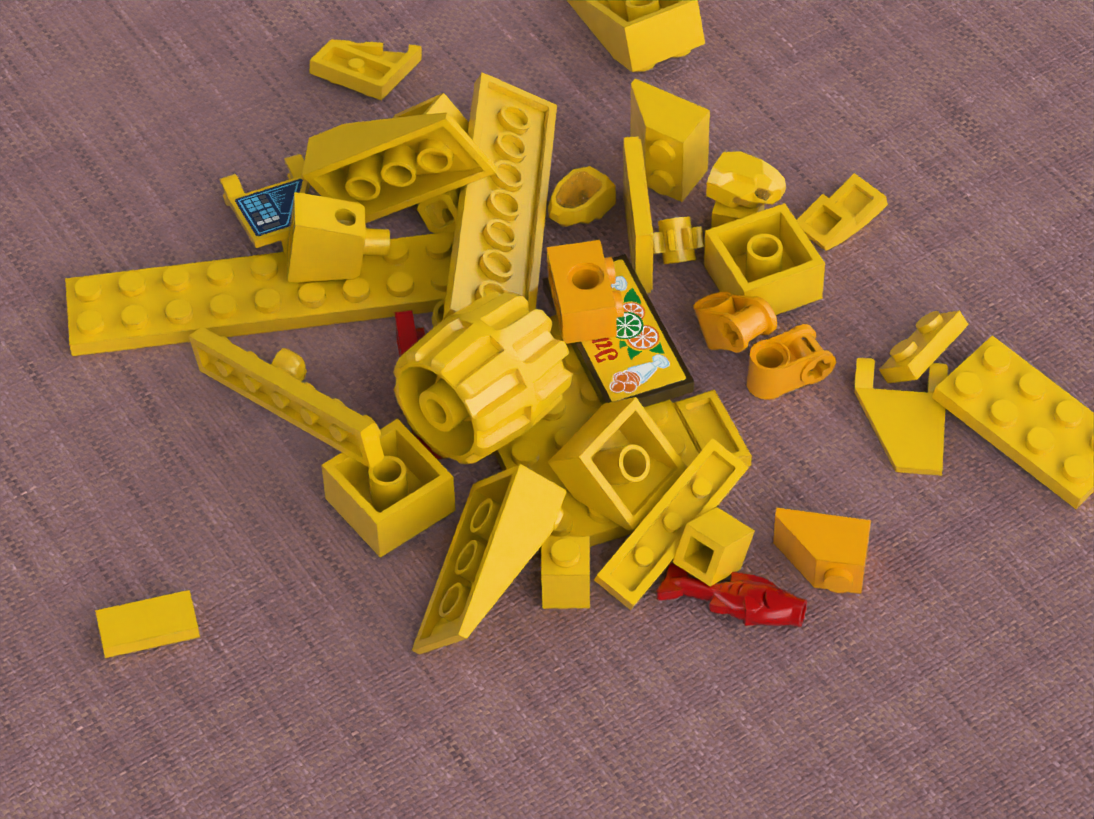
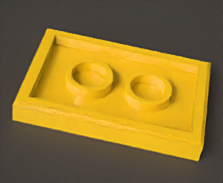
[623,136,653,293]

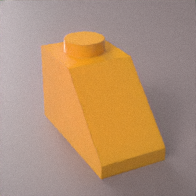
[773,507,871,594]

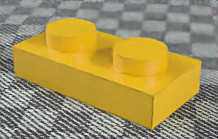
[879,310,969,384]

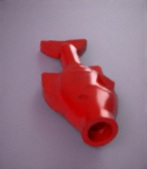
[656,563,807,627]

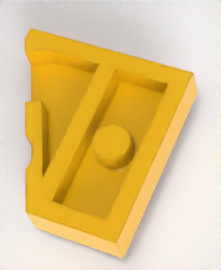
[309,39,422,101]

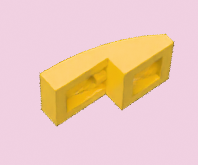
[797,173,888,251]

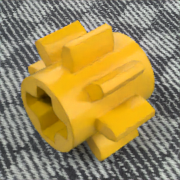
[653,216,705,265]

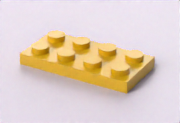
[932,335,1094,509]

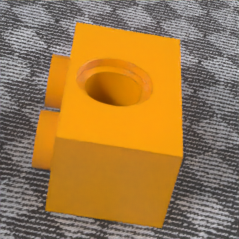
[547,240,624,344]

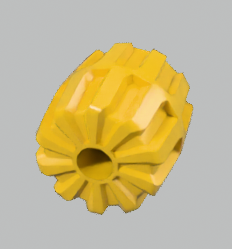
[393,292,573,464]

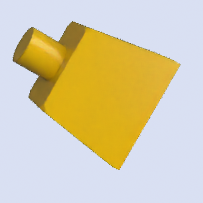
[287,192,390,283]

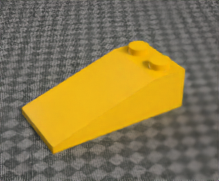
[566,0,705,72]
[302,112,497,224]
[411,464,567,655]

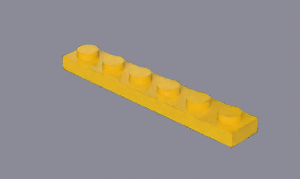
[188,327,385,469]

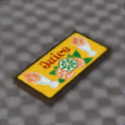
[542,254,694,407]

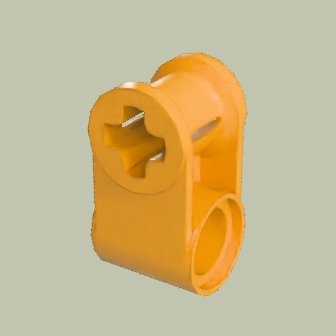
[693,292,777,353]
[746,324,836,400]

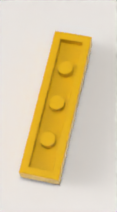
[594,438,749,610]

